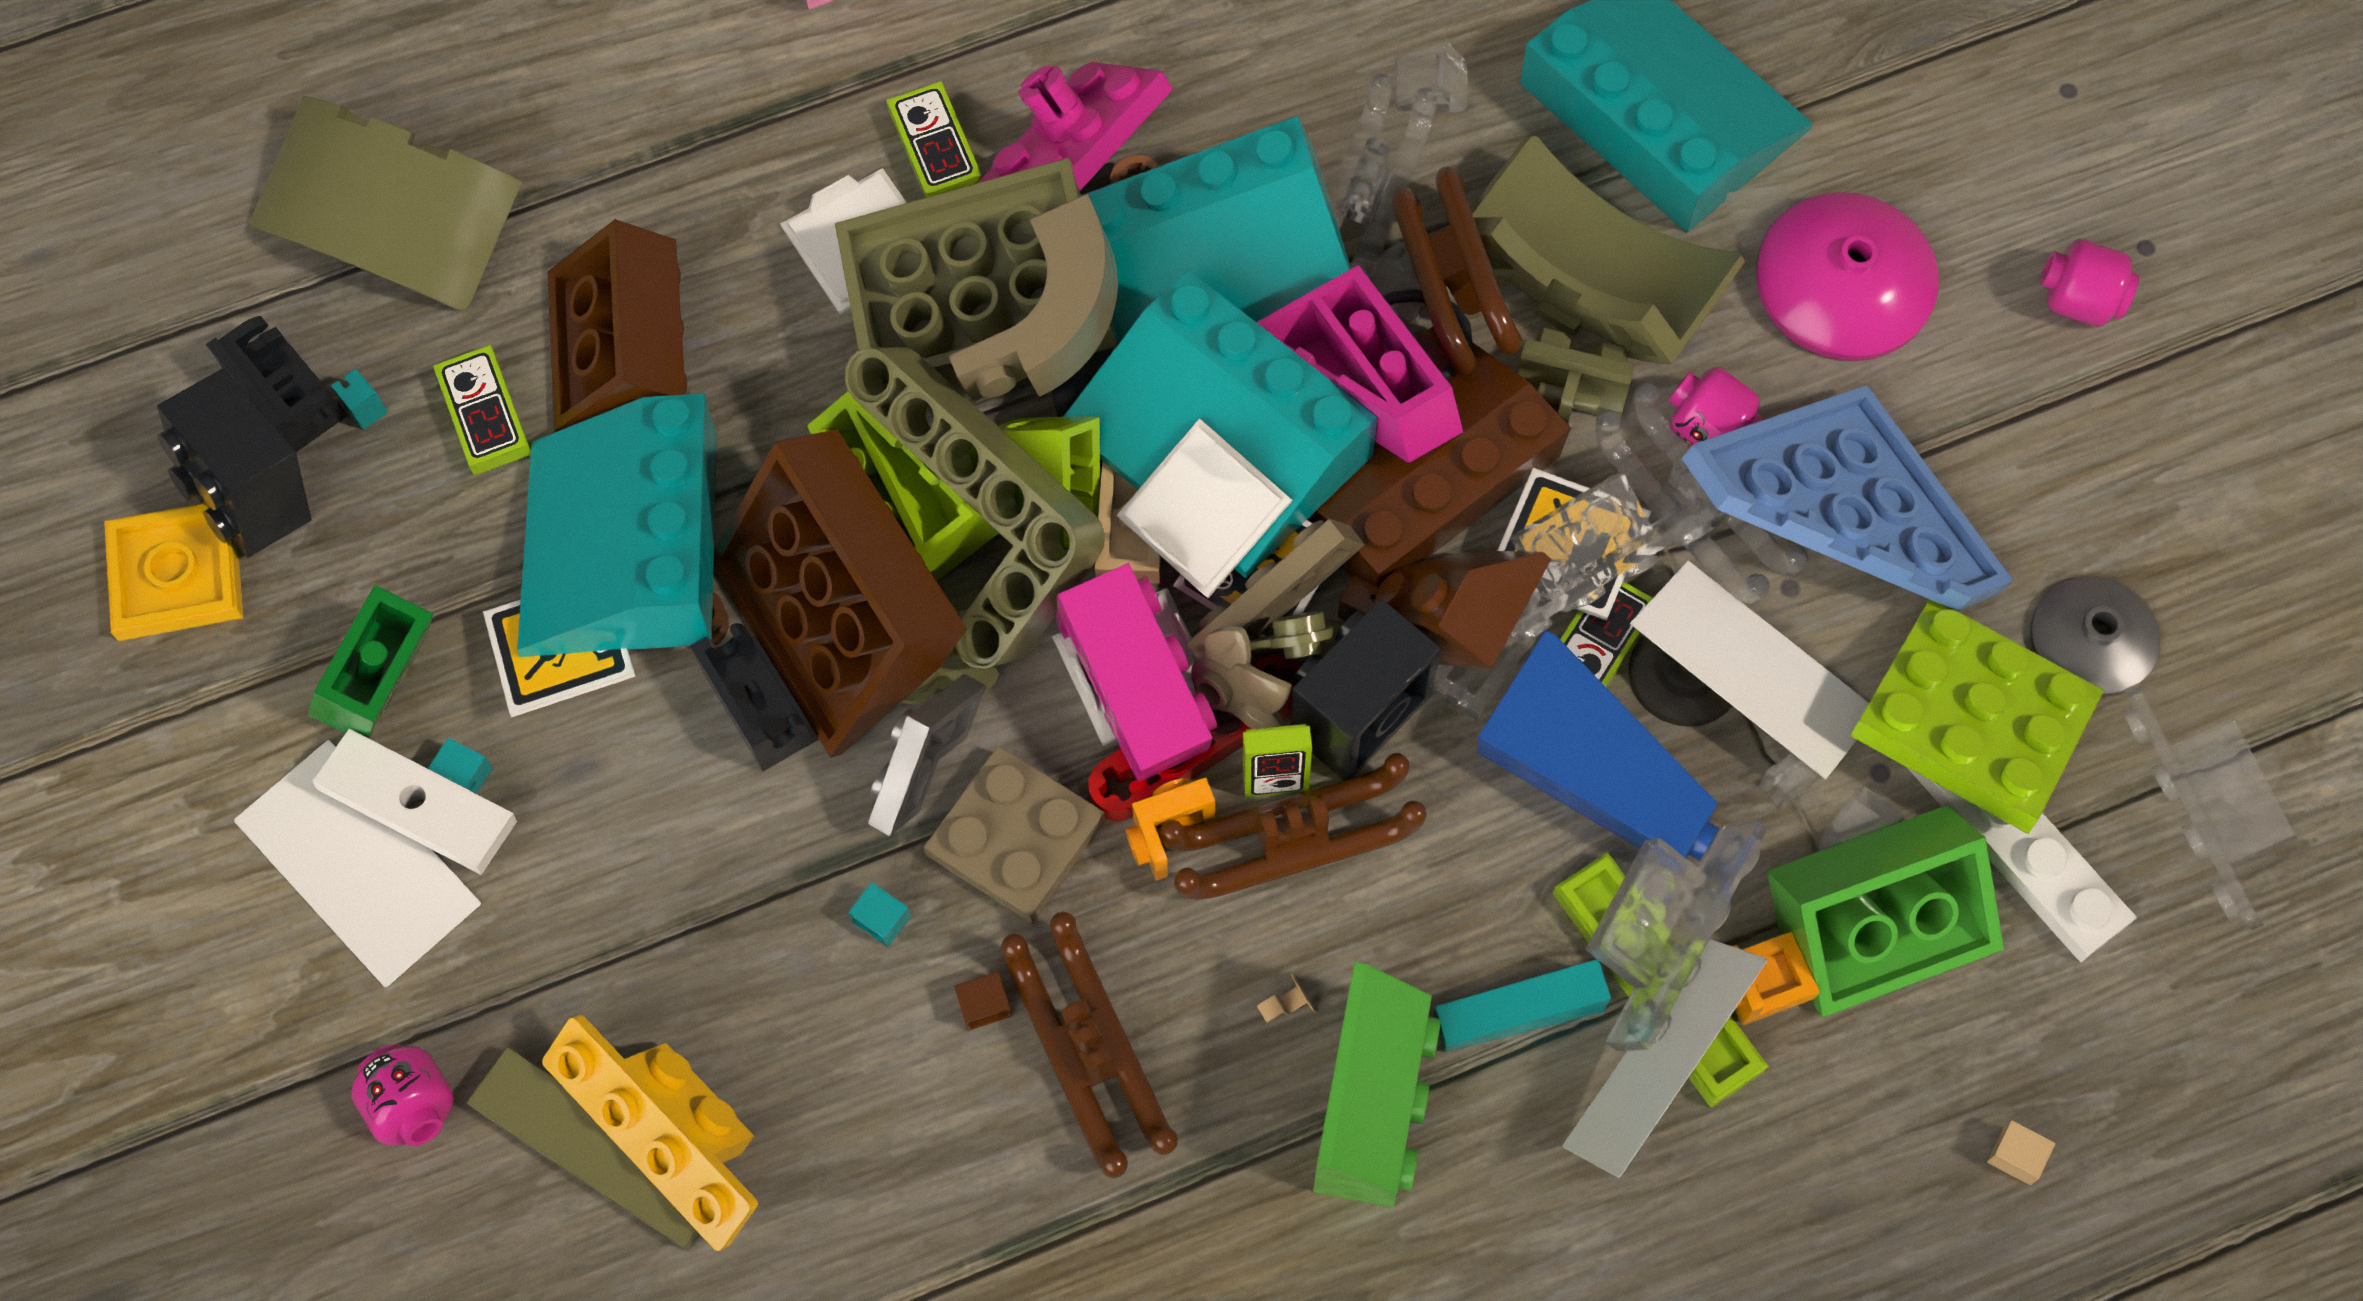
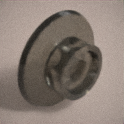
[1628,635,1733,727]

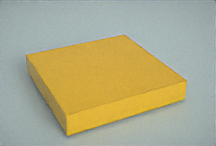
[104,503,243,641]

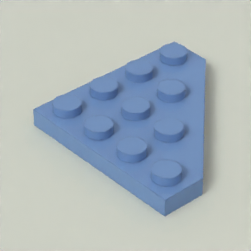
[1681,385,2014,611]

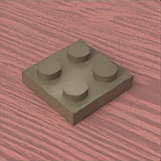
[923,745,1106,924]

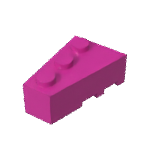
[1257,265,1463,463]
[1056,563,1217,782]

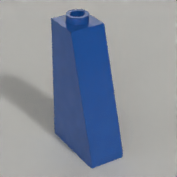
[1477,630,1720,872]

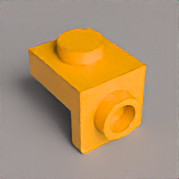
[1125,777,1216,881]
[1732,931,1820,1026]

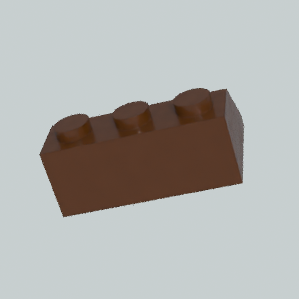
[547,219,687,432]

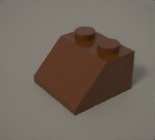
[1375,550,1551,669]

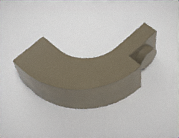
[949,193,1118,402]

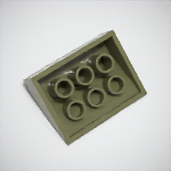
[835,158,1119,394]

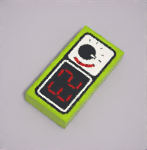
[886,81,982,198]
[433,344,531,476]
[1560,581,1653,688]
[1243,724,1312,798]

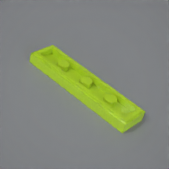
[1552,852,1769,1108]

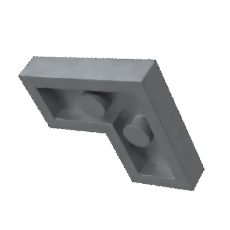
[868,674,986,836]

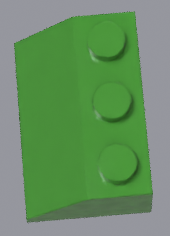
[1767,805,2004,1017]
[1313,962,1441,1208]

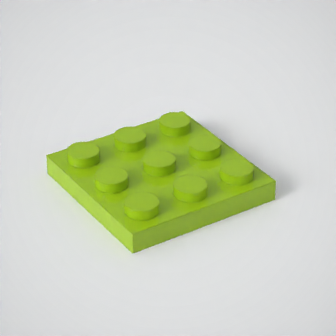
[1850,599,2105,835]

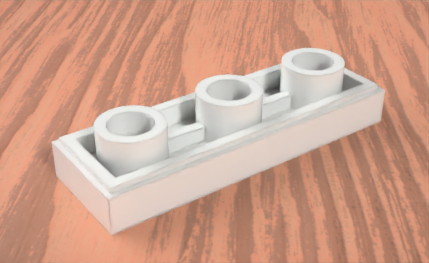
[312,728,517,875]

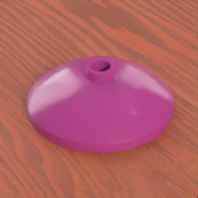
[1756,192,1939,361]

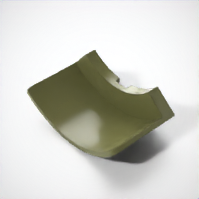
[250,96,522,311]
[1471,136,1745,365]

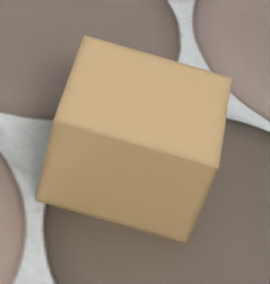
[1987,1120,2056,1186]

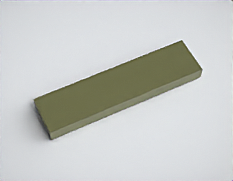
[466,1047,700,1251]

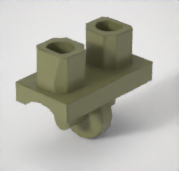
[1518,328,1635,424]

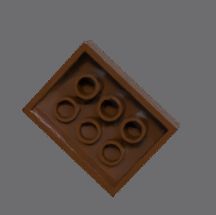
[1307,327,1571,587]
[714,429,967,758]

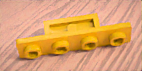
[542,1015,758,1251]

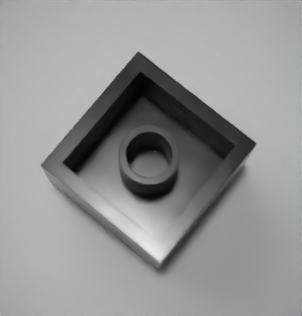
[157,368,312,558]
[1290,598,1441,780]

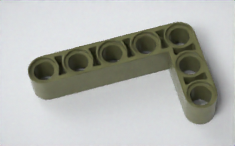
[845,347,1105,669]

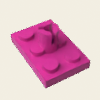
[979,62,1173,191]

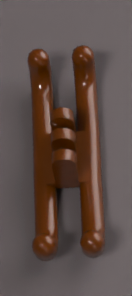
[1392,166,1522,375]
[1159,753,1427,900]
[1001,911,1178,1178]

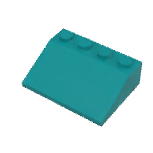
[1520,0,1813,233]
[1081,115,1351,343]
[1064,270,1378,578]
[517,393,717,657]

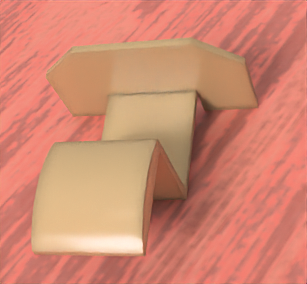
[1257,973,1317,1023]

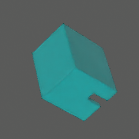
[331,368,388,430]
[427,738,493,794]
[848,882,912,947]

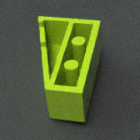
[807,391,999,582]

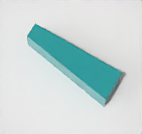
[1433,959,1611,1052]

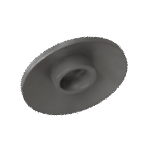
[2030,577,2160,697]

